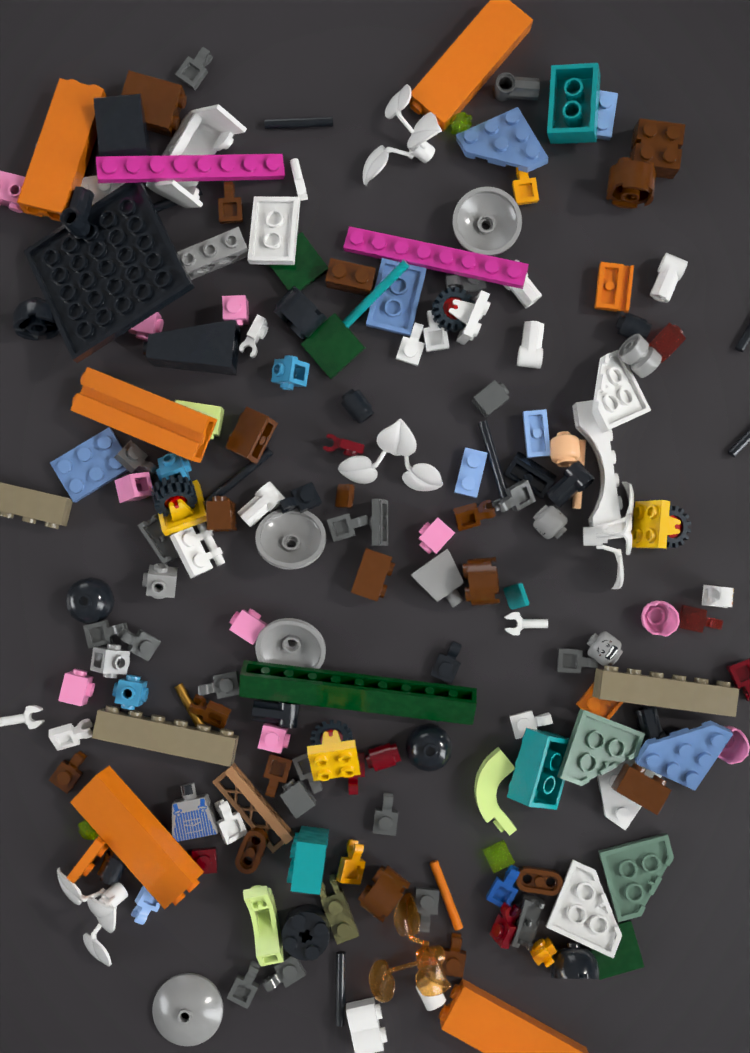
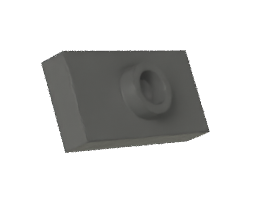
[369,499,388,546]

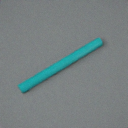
[343,259,410,328]

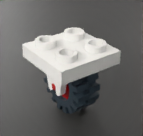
[431,287,491,345]

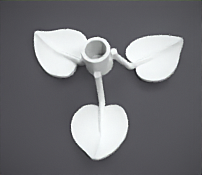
[363,84,442,186]
[338,418,443,491]
[583,482,634,589]
[57,867,128,966]

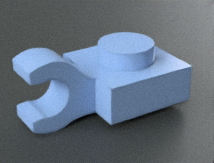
[131,886,161,925]

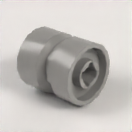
[617,334,662,378]

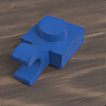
[486,864,520,907]

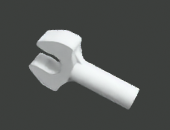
[290,158,308,201]
[504,612,548,635]
[0,705,45,729]

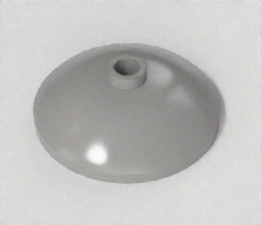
[452,187,522,256]
[255,508,326,569]
[255,618,326,669]
[152,973,223,1046]

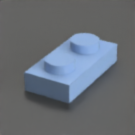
[597,90,618,141]
[522,409,550,458]
[454,447,488,498]

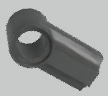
[492,72,540,102]

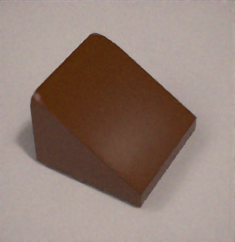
[335,484,355,509]

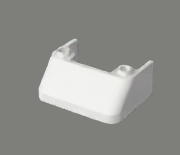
[146,104,247,208]

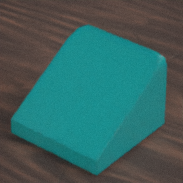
[503,583,530,609]

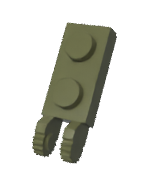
[320,874,359,945]

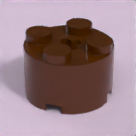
[606,157,656,209]
[463,557,500,606]
[358,865,411,923]

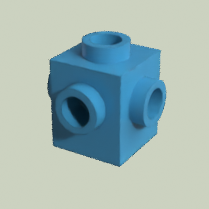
[271,355,310,390]
[156,453,192,482]
[112,675,149,710]

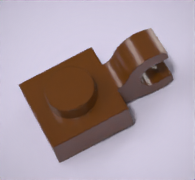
[218,181,243,224]
[453,500,496,531]
[188,694,232,729]
[49,751,87,794]
[263,753,292,798]
[439,932,466,978]

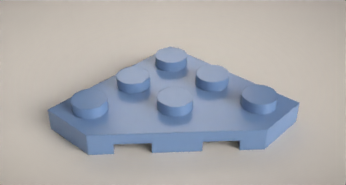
[456,107,548,173]
[634,720,733,790]

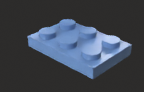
[366,258,427,336]
[50,427,128,503]

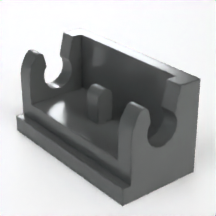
[137,514,180,565]
[511,893,545,951]

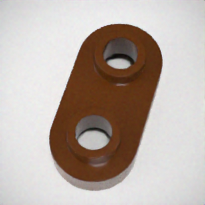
[235,827,269,874]
[516,866,563,896]

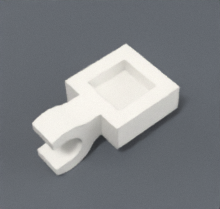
[423,310,449,352]
[239,314,269,358]
[396,322,425,366]
[509,710,553,739]
[49,719,93,751]
[214,799,247,845]

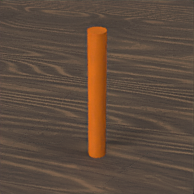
[429,860,463,931]

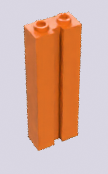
[409,0,533,132]
[17,78,107,222]
[71,367,218,463]
[70,766,204,910]
[439,978,589,1053]

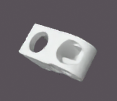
[702,585,734,608]

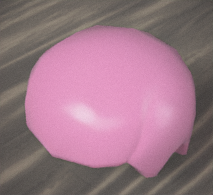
[641,601,680,637]
[718,726,750,764]

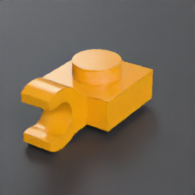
[512,167,539,205]
[336,839,366,885]
[530,937,557,968]

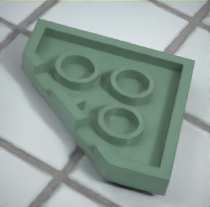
[557,709,645,786]
[598,833,674,922]

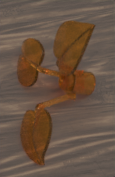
[369,892,452,1003]

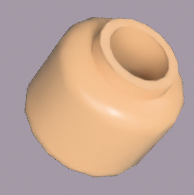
[550,431,581,467]

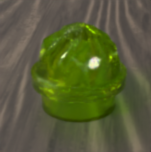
[78,820,99,840]

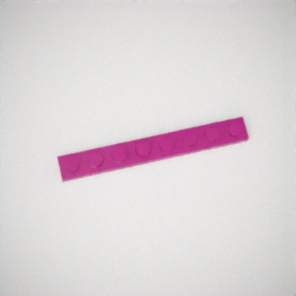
[96,154,285,183]
[343,226,529,289]

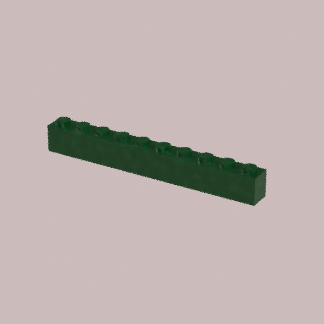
[239,660,477,725]

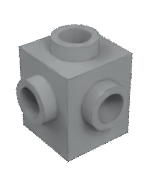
[142,563,178,599]
[90,644,130,678]

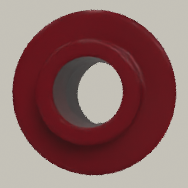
[365,743,401,772]

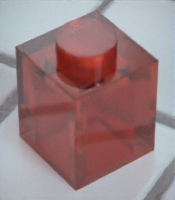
[649,322,686,362]

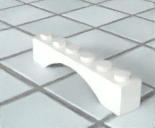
[572,400,626,540]

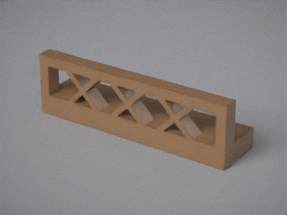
[212,763,295,853]

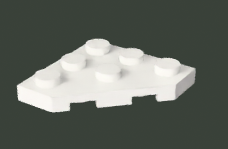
[592,350,651,433]
[597,758,662,830]
[546,859,622,958]

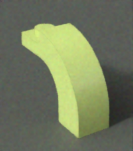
[474,747,517,836]
[243,885,284,966]

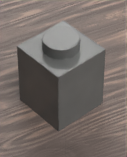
[472,380,510,418]
[280,778,316,819]

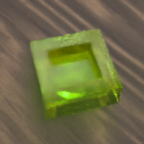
[483,840,515,873]

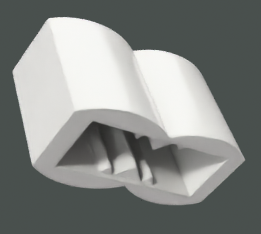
[346,997,387,1053]

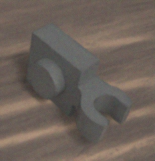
[175,47,213,91]
[445,275,486,293]
[114,440,158,477]
[492,480,536,512]
[327,513,369,542]
[83,620,128,649]
[117,627,161,661]
[557,648,599,674]
[198,671,239,699]
[292,752,323,794]
[373,792,399,836]
[414,887,439,932]
[263,955,306,992]
[227,960,260,1009]

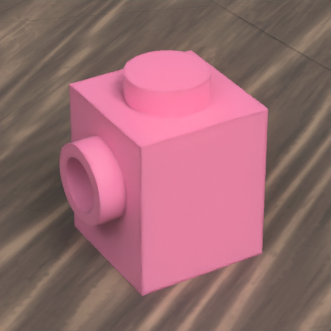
[222,295,249,327]
[128,312,164,341]
[115,472,153,503]
[418,517,455,554]
[229,608,267,645]
[58,669,95,706]
[258,723,291,754]

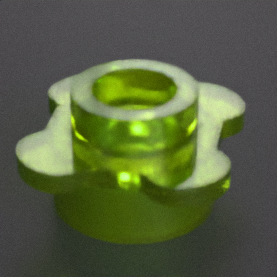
[450,112,472,134]

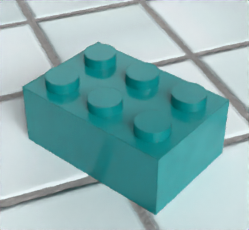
[547,63,601,144]
[507,728,570,810]
[287,826,329,895]

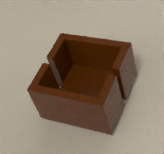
[630,118,685,179]

